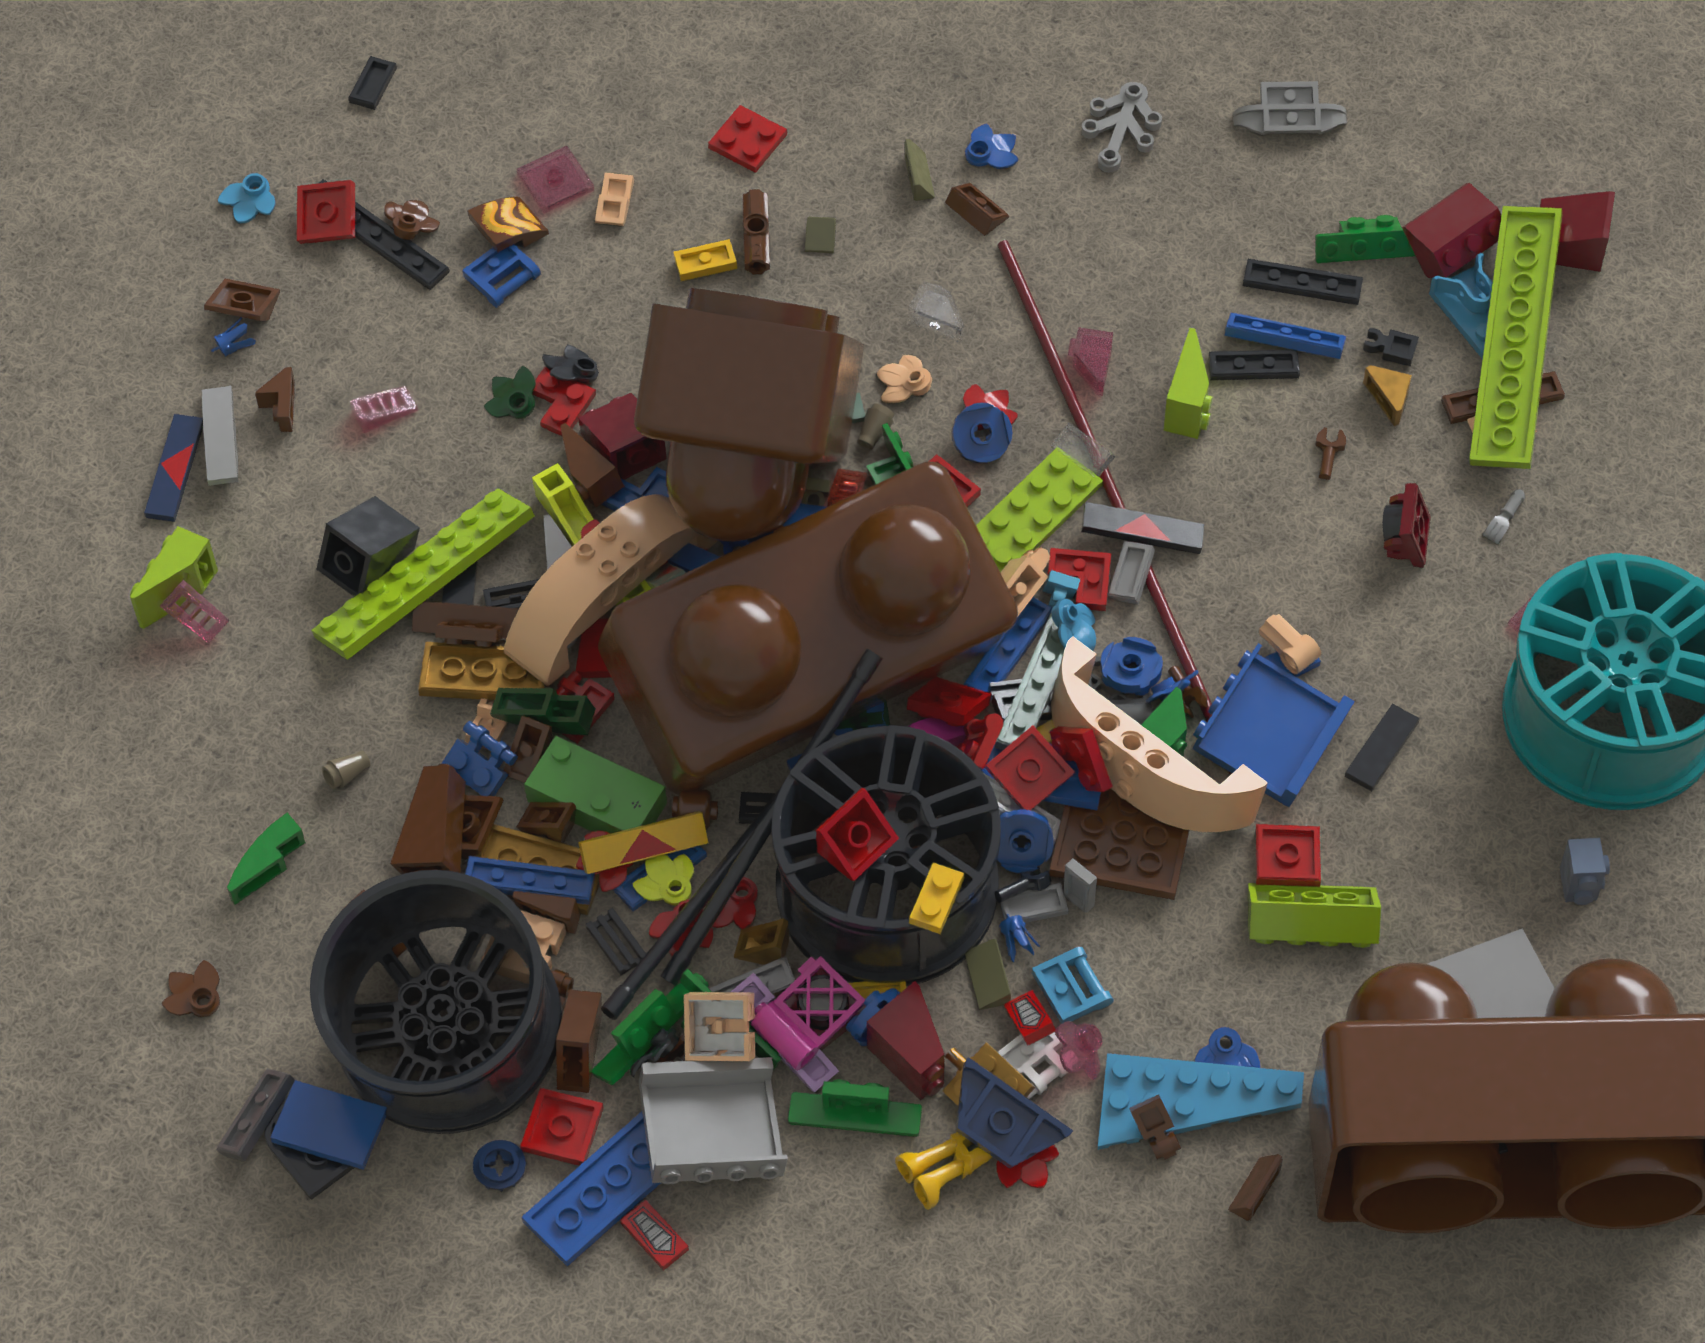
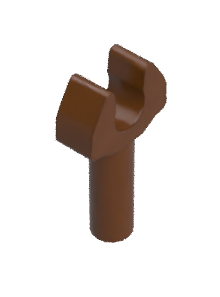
[1315,427,1346,480]
[1168,666,1207,718]

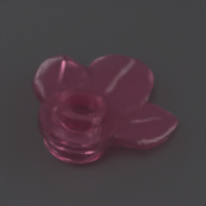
[1055,1021,1102,1080]

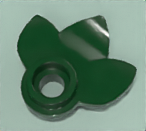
[484,366,536,419]

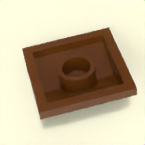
[204,278,280,321]
[461,795,504,860]

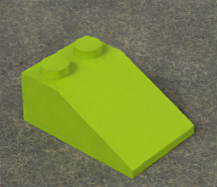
[1163,328,1213,439]

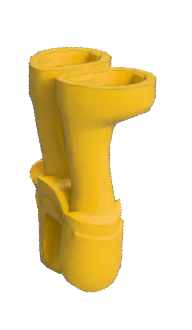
[895,1131,992,1210]

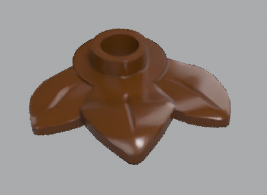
[384,200,440,240]
[162,960,220,1017]

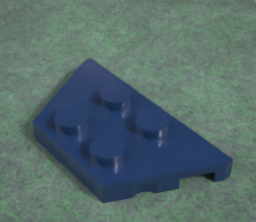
[955,1057,1073,1169]

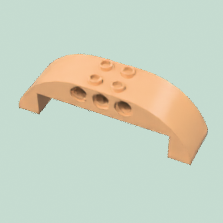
[504,494,718,686]
[1051,637,1268,832]

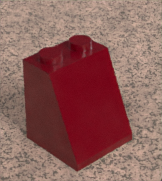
[1540,191,1615,272]
[578,393,667,480]
[866,981,945,1101]

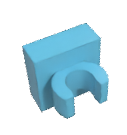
[1042,570,1080,607]

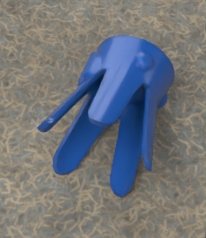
[211,317,256,357]
[999,914,1040,962]

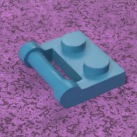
[1032,947,1114,1026]

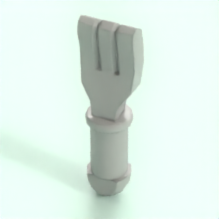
[1482,489,1525,544]

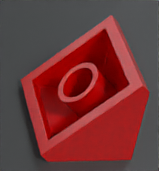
[816,788,899,881]

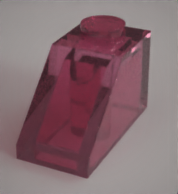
[1068,327,1113,396]

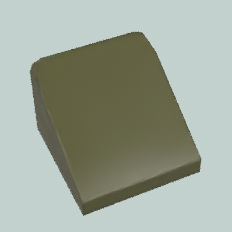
[805,216,836,253]

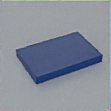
[270,1080,387,1170]

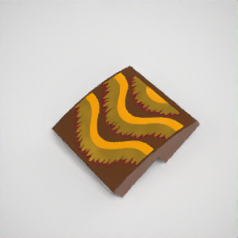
[467,197,549,252]

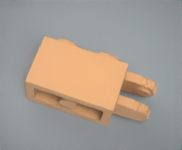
[1001,547,1050,616]

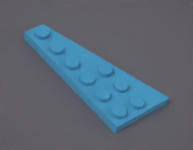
[1098,1053,1304,1150]

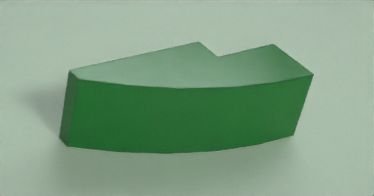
[227,812,306,905]

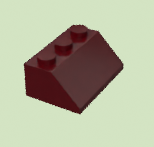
[1402,183,1502,278]

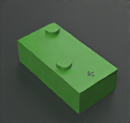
[524,736,667,834]

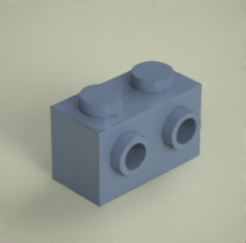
[1560,838,1610,905]

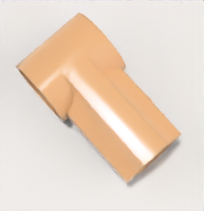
[1259,614,1321,674]

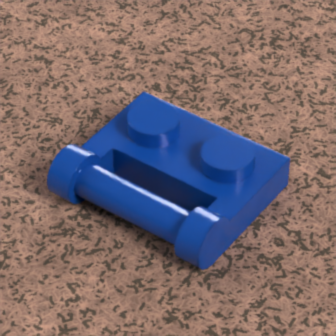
[462,244,541,308]

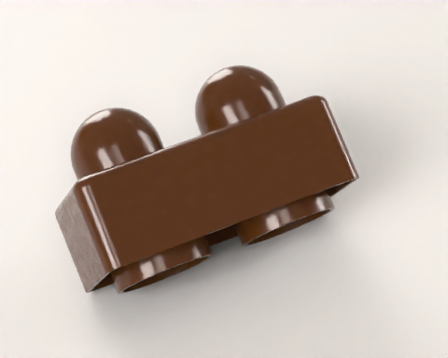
[634,288,864,542]
[598,461,1018,795]
[1308,958,1705,1233]

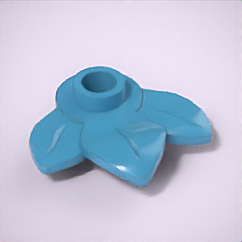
[218,173,275,223]
[1051,599,1096,651]

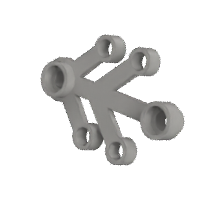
[1082,82,1162,173]

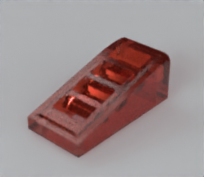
[827,468,868,507]

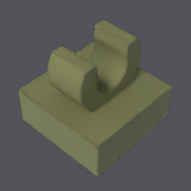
[802,477,833,506]

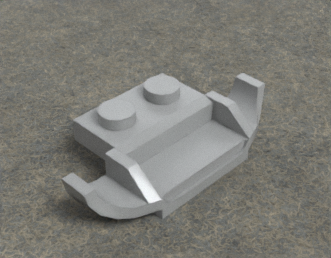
[1233,81,1347,135]

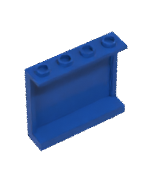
[1192,643,1355,807]

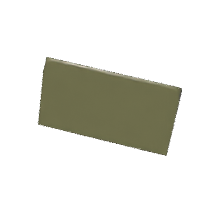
[904,139,935,201]
[965,939,1011,1010]

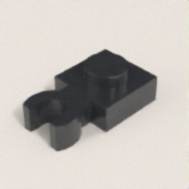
[1363,328,1419,367]

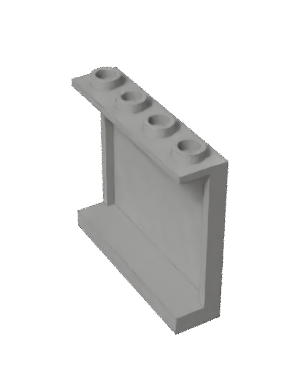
[1427,928,1555,1018]
[638,1057,788,1184]

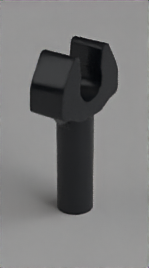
[994,867,1052,903]

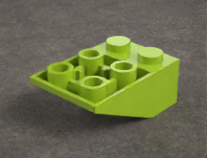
[130,526,218,629]

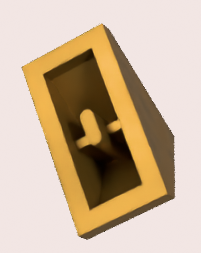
[1363,365,1412,426]
[733,918,789,965]

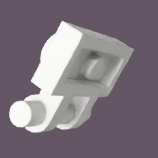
[998,1032,1077,1099]

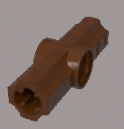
[743,189,770,275]

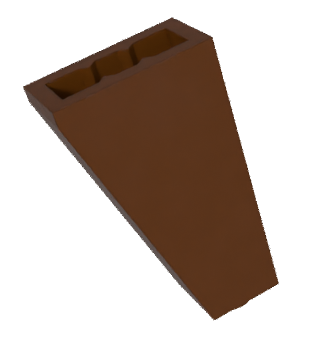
[390,763,466,875]

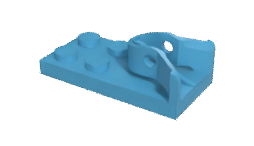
[1429,253,1493,360]

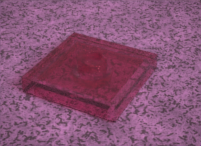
[516,146,594,214]

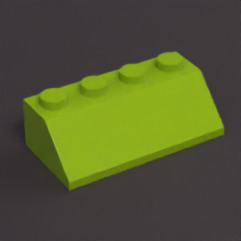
[1248,883,1381,948]

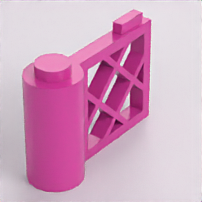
[751,956,865,1071]

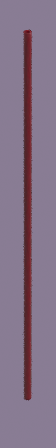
[997,240,1232,775]

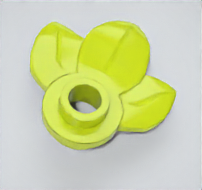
[633,854,694,906]

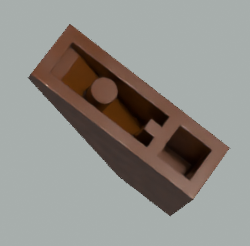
[560,423,624,508]

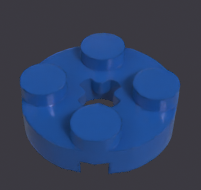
[952,403,1013,463]
[1100,637,1163,696]
[997,809,1054,873]
[846,988,900,1046]

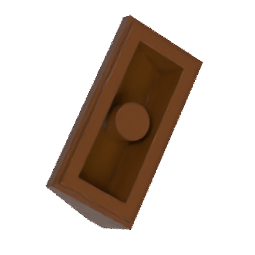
[945,183,1009,236]
[1228,1154,1283,1221]

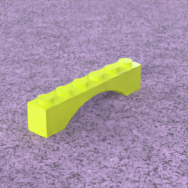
[532,463,651,606]

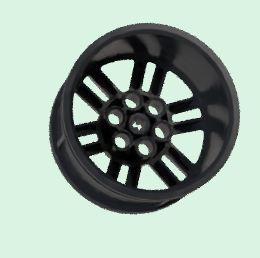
[772,725,1001,986]
[310,870,563,1134]

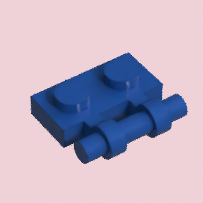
[442,721,518,796]

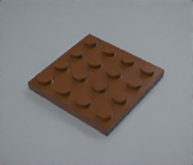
[1049,788,1190,900]

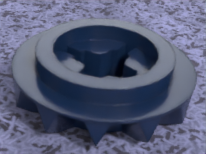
[473,1140,526,1192]

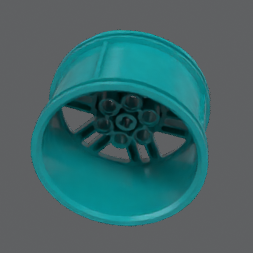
[1502,553,1705,810]

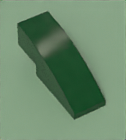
[490,688,596,735]

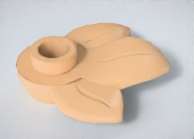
[876,355,932,403]

